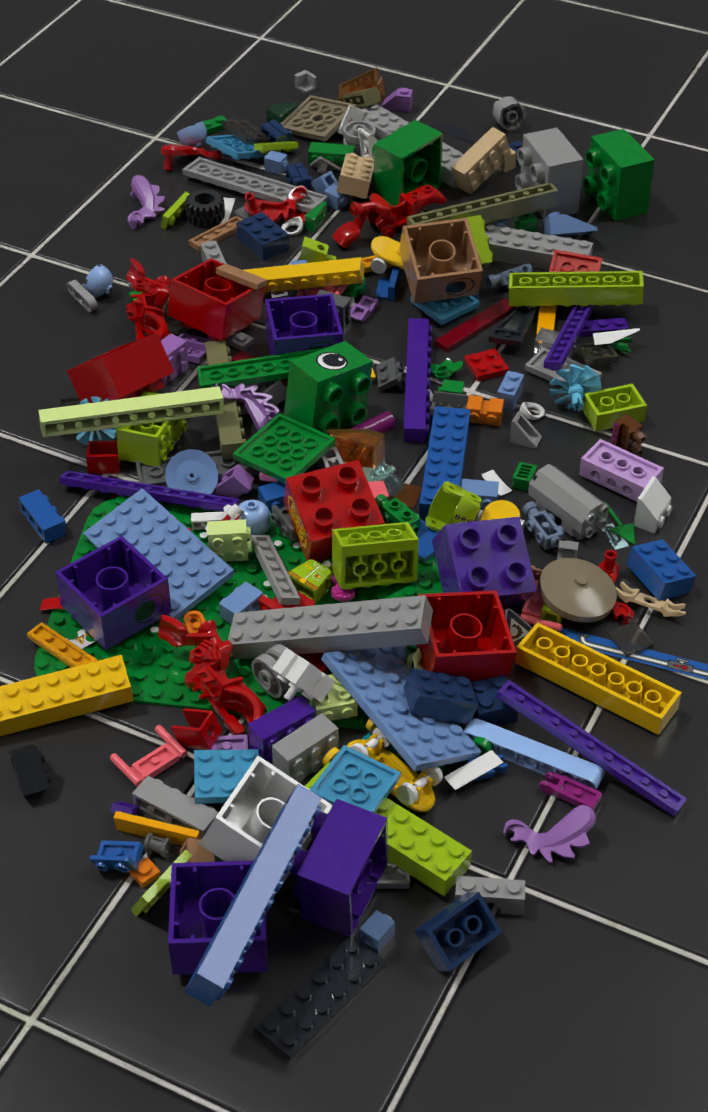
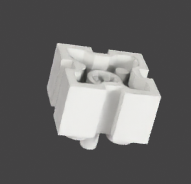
[272,648,335,702]

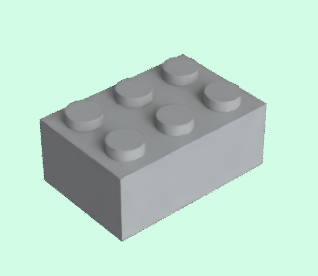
[272,713,339,783]

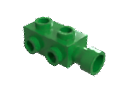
[375,494,421,534]

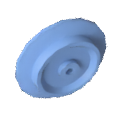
[165,449,218,494]

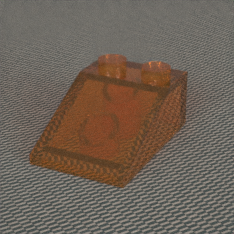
[339,67,385,101]
[326,429,385,470]

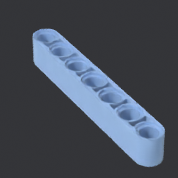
[464,718,604,790]

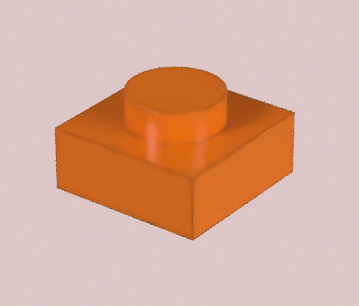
[129,857,161,888]

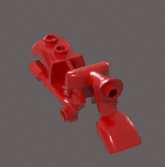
[332,184,446,248]
[126,258,171,340]
[158,614,267,735]

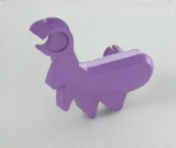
[127,175,165,230]
[215,383,279,431]
[503,805,596,864]

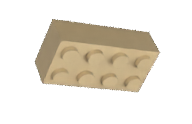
[451,127,511,195]
[336,153,374,199]

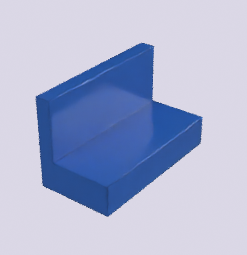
[375,268,399,301]

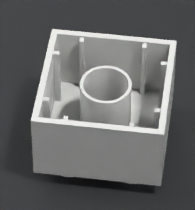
[199,756,333,894]

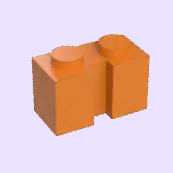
[466,395,504,426]

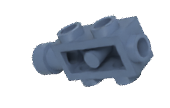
[485,263,533,289]
[522,501,564,550]

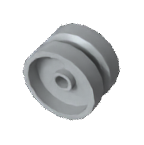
[343,121,375,156]
[251,644,291,698]

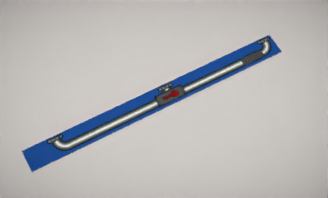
[557,628,708,680]

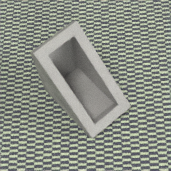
[510,411,542,449]

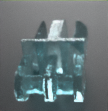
[370,461,405,497]

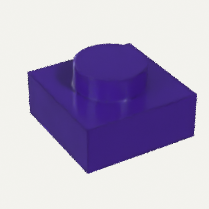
[110,801,140,815]

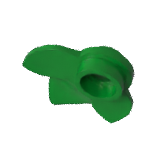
[431,358,463,380]

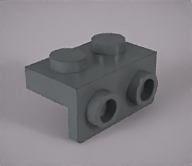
[376,357,406,392]
[430,391,468,415]
[271,505,298,543]

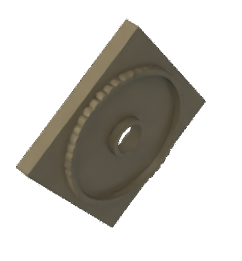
[281,95,357,142]

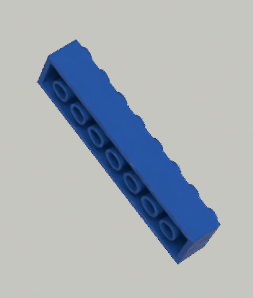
[419,406,470,520]

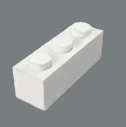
[191,512,226,530]

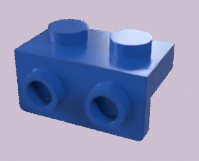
[89,840,144,872]

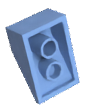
[542,212,598,237]

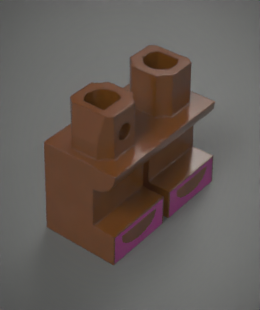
[611,414,647,456]

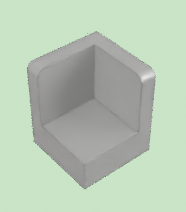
[295,70,317,94]

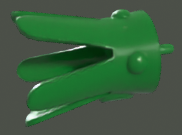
[609,337,633,355]

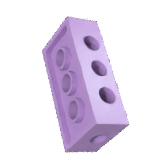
[579,439,664,502]

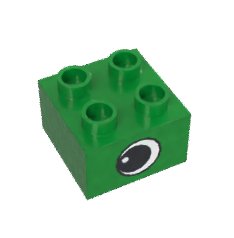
[284,341,373,436]

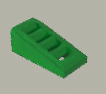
[305,201,327,232]
[511,462,537,491]

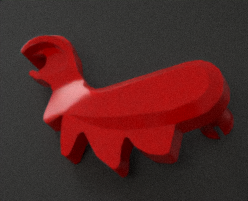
[161,145,222,170]
[244,185,308,223]
[598,550,634,626]

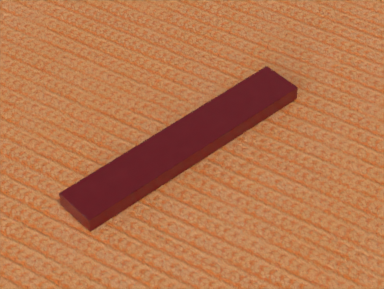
[435,298,517,352]

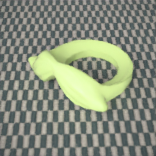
[407,648,423,670]

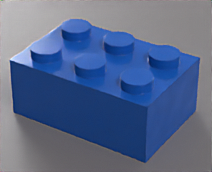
[626,539,696,601]

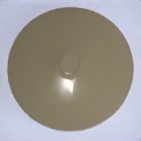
[538,558,617,623]

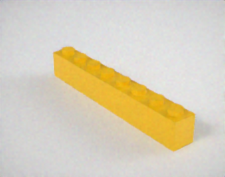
[244,257,364,293]

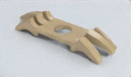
[616,582,686,617]

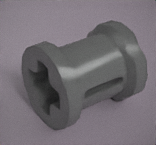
[143,833,172,857]

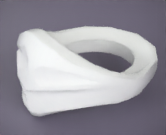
[282,217,304,236]
[519,402,545,420]

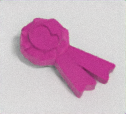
[331,571,355,602]

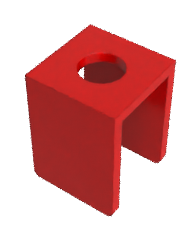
[86,440,120,474]
[171,708,223,750]

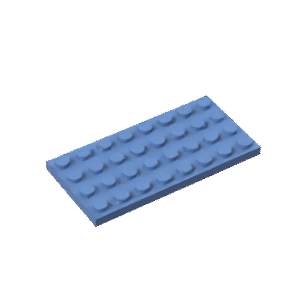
[83,489,235,620]
[321,647,481,771]

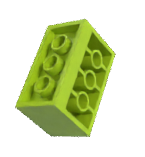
[116,391,188,466]
[332,522,419,590]

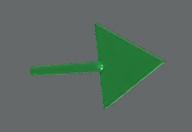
[605,503,635,545]

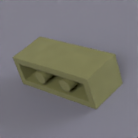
[342,87,381,108]

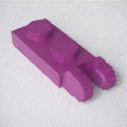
[539,771,602,811]

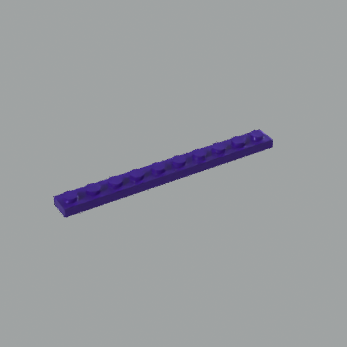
[544,305,594,371]
[59,471,239,512]
[496,680,687,817]

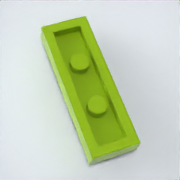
[254,141,298,153]
[160,192,189,230]

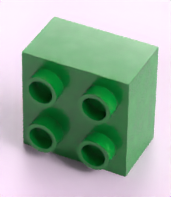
[372,120,443,206]
[582,129,655,221]

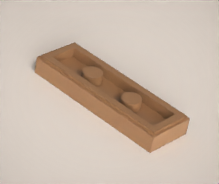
[216,264,267,290]

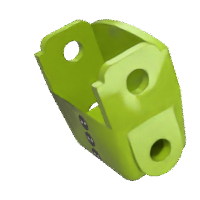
[425,481,482,532]

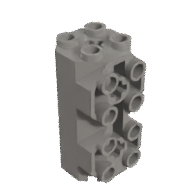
[528,464,609,540]

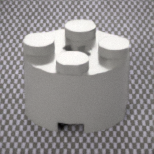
[492,96,526,131]

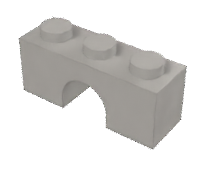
[455,876,525,915]

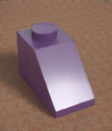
[382,88,413,112]
[212,464,254,498]

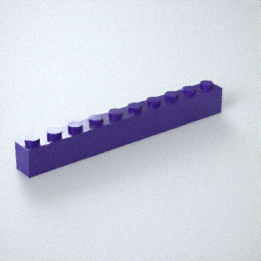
[403,318,432,443]

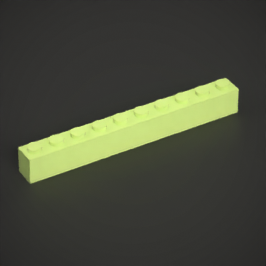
[38,386,224,437]

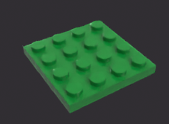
[233,413,336,484]

